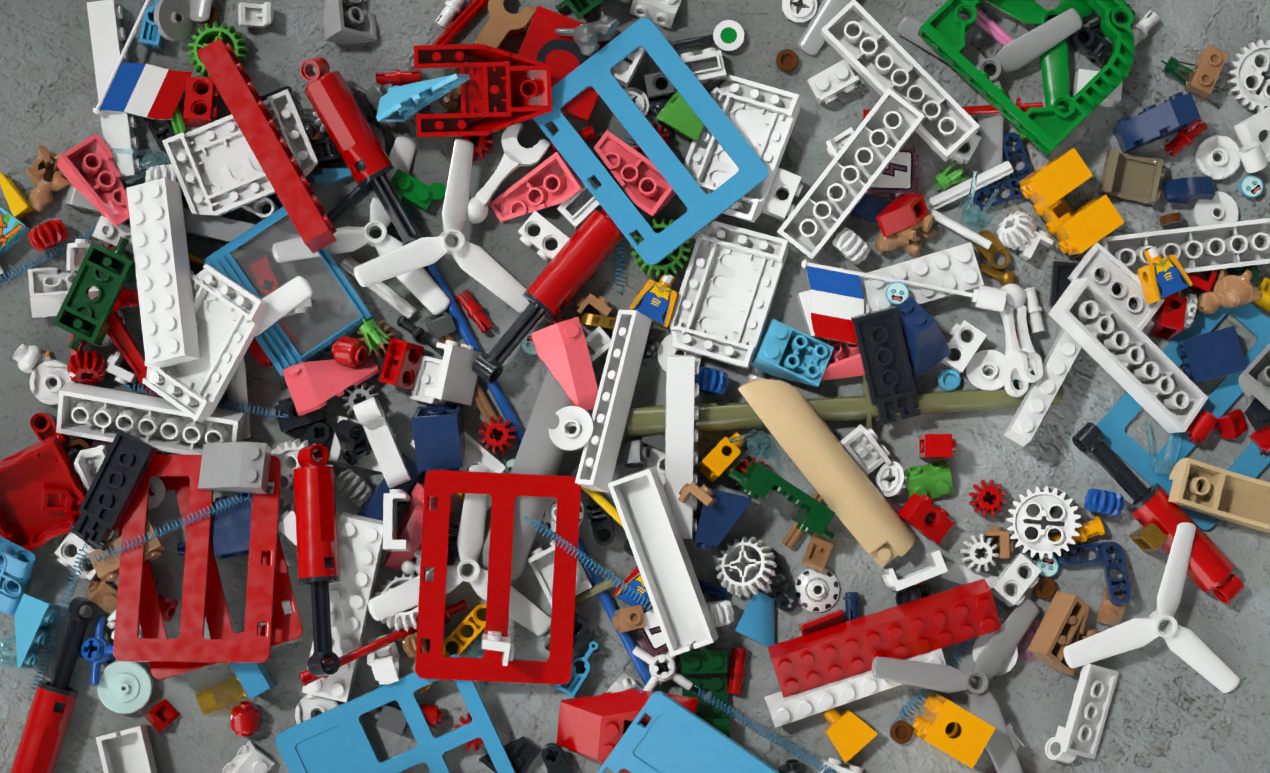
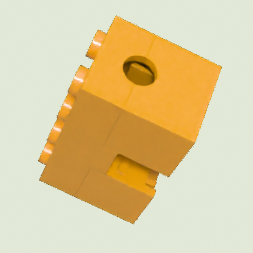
[1019,148,1125,256]
[912,693,996,769]

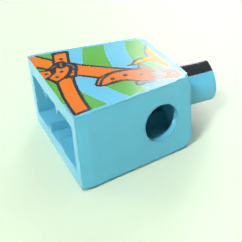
[0,206,31,257]

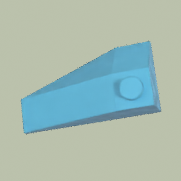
[376,74,470,122]

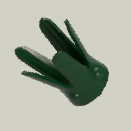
[1161,56,1196,85]
[1227,265,1262,282]

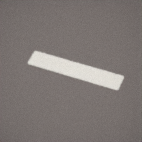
[941,561,1033,599]

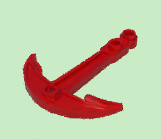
[70,289,163,398]

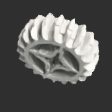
[715,536,777,597]
[375,573,418,632]

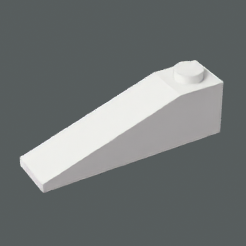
[28,267,99,318]

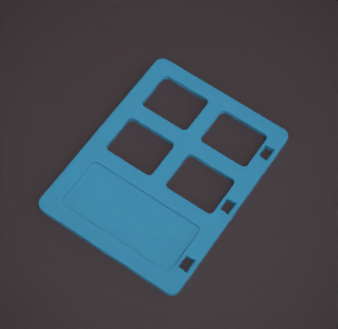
[275,654,516,773]
[597,691,780,773]

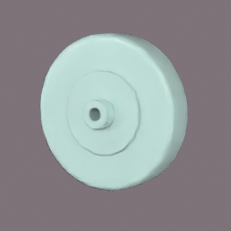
[97,660,154,714]

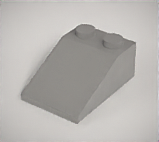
[198,442,272,494]

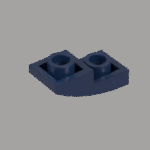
[1163,177,1215,204]
[849,194,892,223]

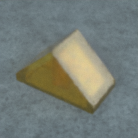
[195,677,246,716]

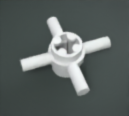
[632,646,693,692]

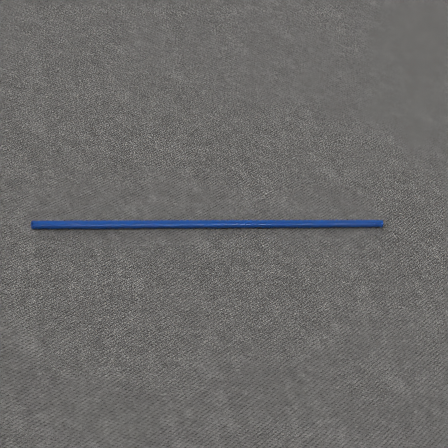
[405,208,652,686]

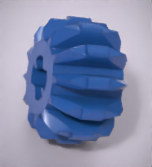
[694,367,728,395]
[1084,488,1124,516]

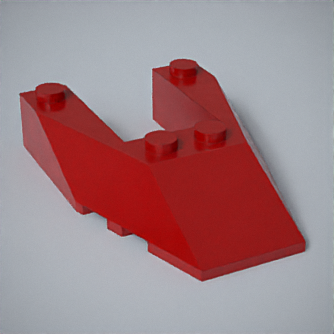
[413,44,552,137]
[556,689,698,773]

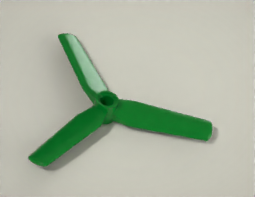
[984,0,1094,113]

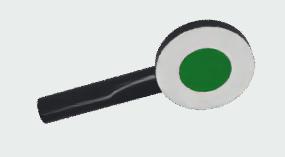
[673,20,744,52]

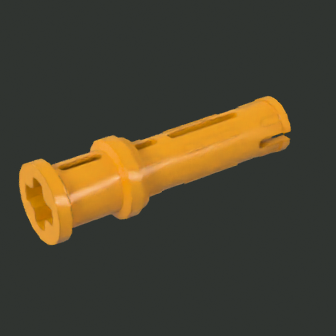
[1048,516,1105,545]

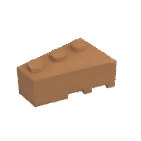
[1028,591,1090,676]

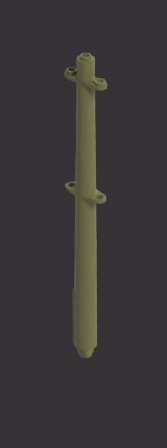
[624,370,1064,437]

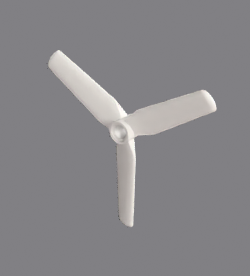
[272,137,450,315]
[354,138,530,313]
[226,276,313,439]
[368,465,551,636]
[1063,522,1240,693]

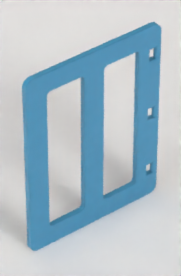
[533,17,768,265]
[1096,302,1270,530]

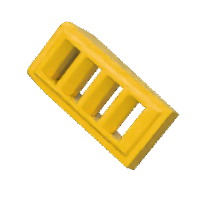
[0,172,33,220]

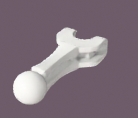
[466,122,550,224]
[1000,284,1043,398]

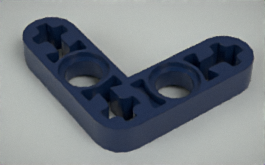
[972,132,1032,209]
[1056,542,1131,607]

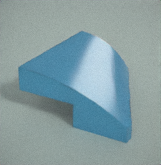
[735,591,775,647]

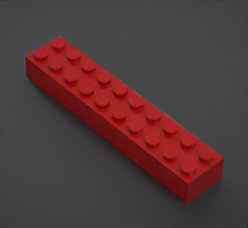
[196,38,337,254]
[767,578,1001,698]

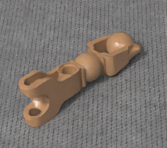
[438,0,536,111]

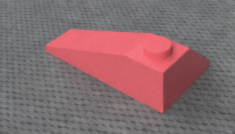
[594,130,676,217]
[57,133,130,227]
[489,152,583,222]
[531,317,598,411]
[282,356,379,416]

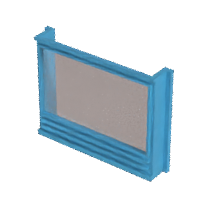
[204,206,375,376]

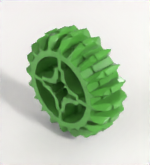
[187,21,248,77]
[631,217,691,278]

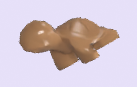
[27,146,71,212]
[875,214,938,258]
[1197,269,1262,315]

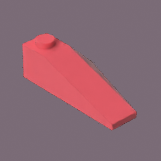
[795,340,864,383]
[383,482,458,572]

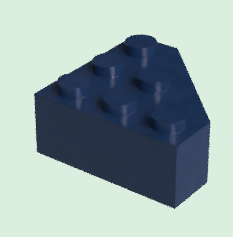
[1113,92,1201,153]

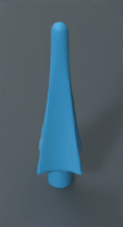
[314,168,353,186]

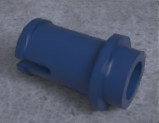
[843,592,861,620]

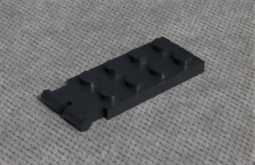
[851,306,921,426]
[69,429,157,551]

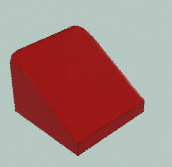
[1216,409,1248,439]
[145,698,180,733]

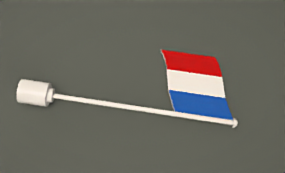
[93,0,193,120]
[801,260,1007,344]

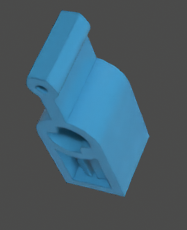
[139,0,165,50]
[556,640,599,698]

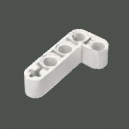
[353,397,411,488]

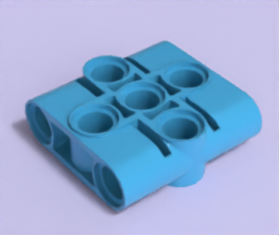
[0,536,36,615]

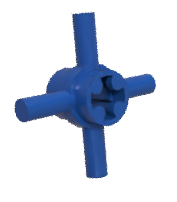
[78,617,116,686]

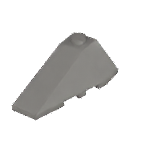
[323,0,377,45]

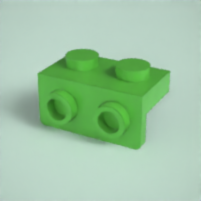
[904,461,954,500]

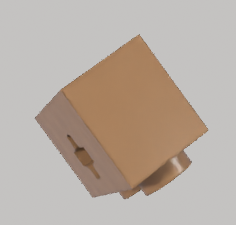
[1184,45,1228,99]

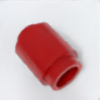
[1185,410,1218,445]
[419,704,443,729]

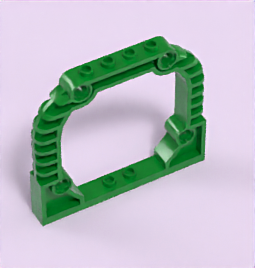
[917,0,1135,157]

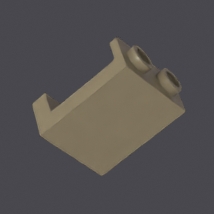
[1098,148,1166,205]

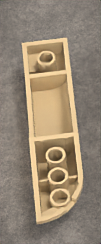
[738,378,916,568]
[1168,458,1270,534]

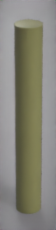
[575,577,617,606]

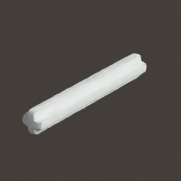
[929,161,1014,210]
[341,256,416,319]

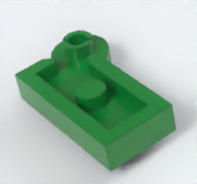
[390,168,446,211]

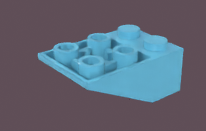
[751,319,834,387]
[14,594,59,668]

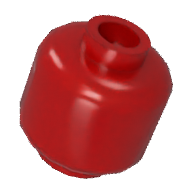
[332,336,367,368]
[230,701,261,737]

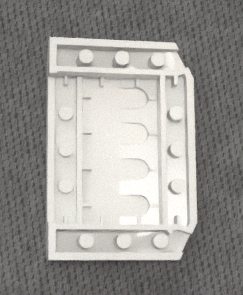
[683,75,801,223]
[162,89,319,216]
[669,221,789,369]
[143,264,266,422]

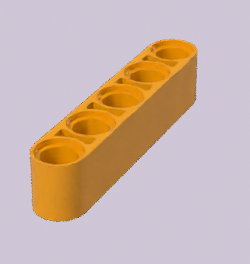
[415,604,486,692]

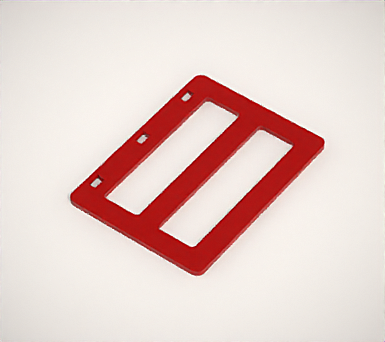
[113,455,282,663]
[415,470,581,684]
[118,477,303,680]

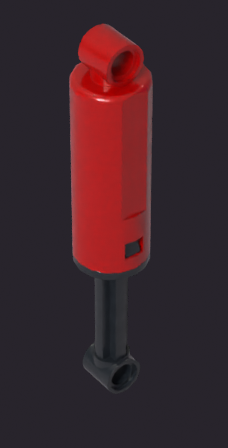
[300,57,427,246]
[471,209,624,384]
[1072,422,1244,604]
[293,444,340,677]
[10,597,98,773]

